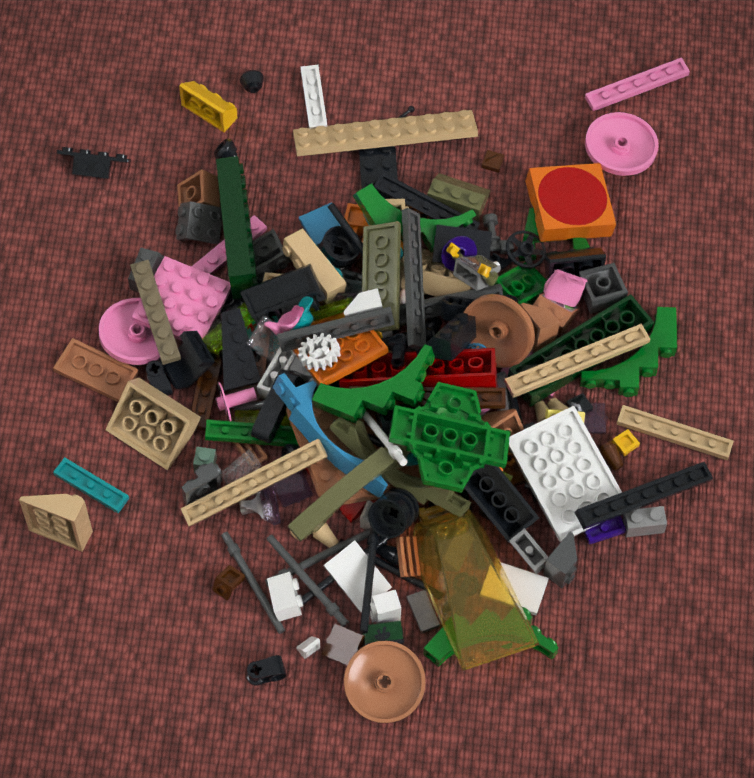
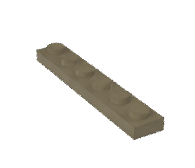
[130,260,181,365]

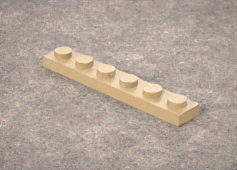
[617,405,734,460]

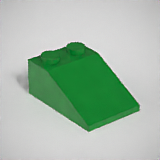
[494,262,547,305]

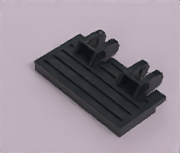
[240,263,326,325]

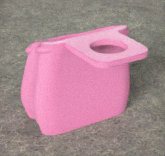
[544,269,587,307]

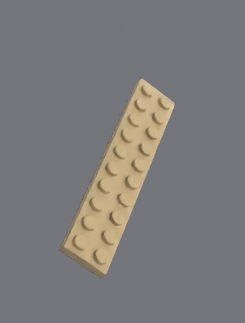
[293,110,478,156]

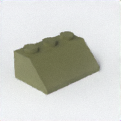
[427,173,491,222]

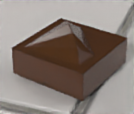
[481,150,505,173]

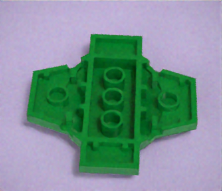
[388,382,510,493]

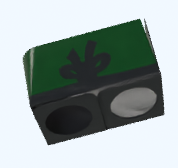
[361,621,404,646]

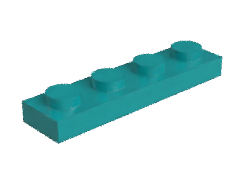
[53,457,129,513]

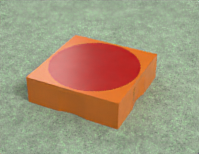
[525,163,616,242]

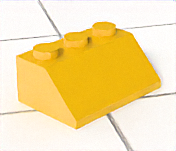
[179,81,237,133]

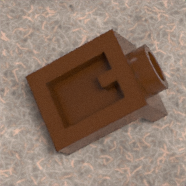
[212,565,245,600]

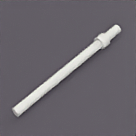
[363,410,407,466]

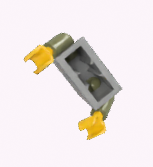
[446,242,501,291]

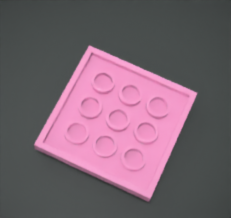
[131,256,231,341]

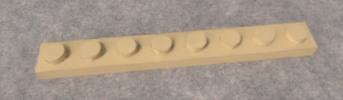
[504,324,650,398]
[181,439,328,526]

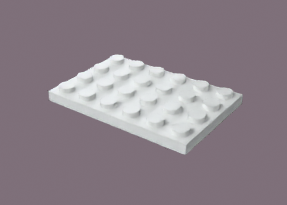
[509,406,622,543]

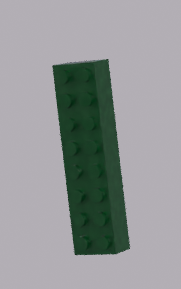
[216,156,258,299]
[507,294,654,407]

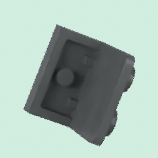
[175,201,222,244]

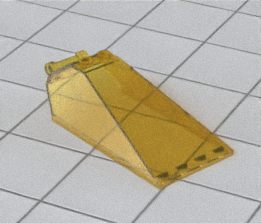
[413,505,539,671]

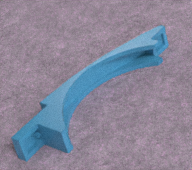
[272,373,388,498]

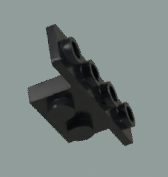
[56,147,131,179]

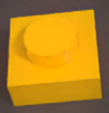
[612,429,640,456]

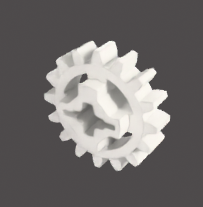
[298,333,341,371]

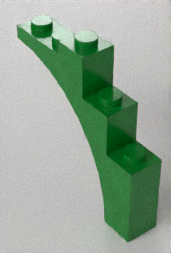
[353,183,477,253]
[580,307,677,397]
[312,344,435,424]
[423,605,559,667]

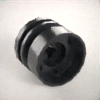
[318,226,360,271]
[368,488,419,539]

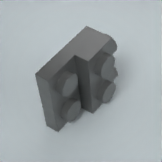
[253,229,291,278]
[181,462,223,506]

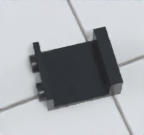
[159,330,215,390]

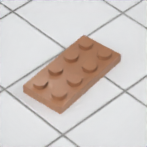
[53,338,139,402]

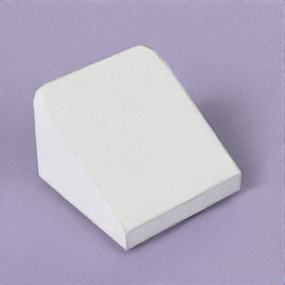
[296,636,320,659]

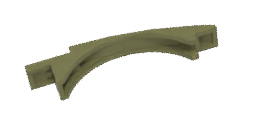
[330,417,471,517]
[288,443,411,542]

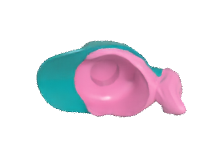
[264,296,314,335]

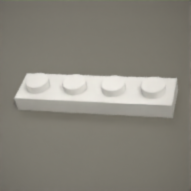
[300,65,327,129]

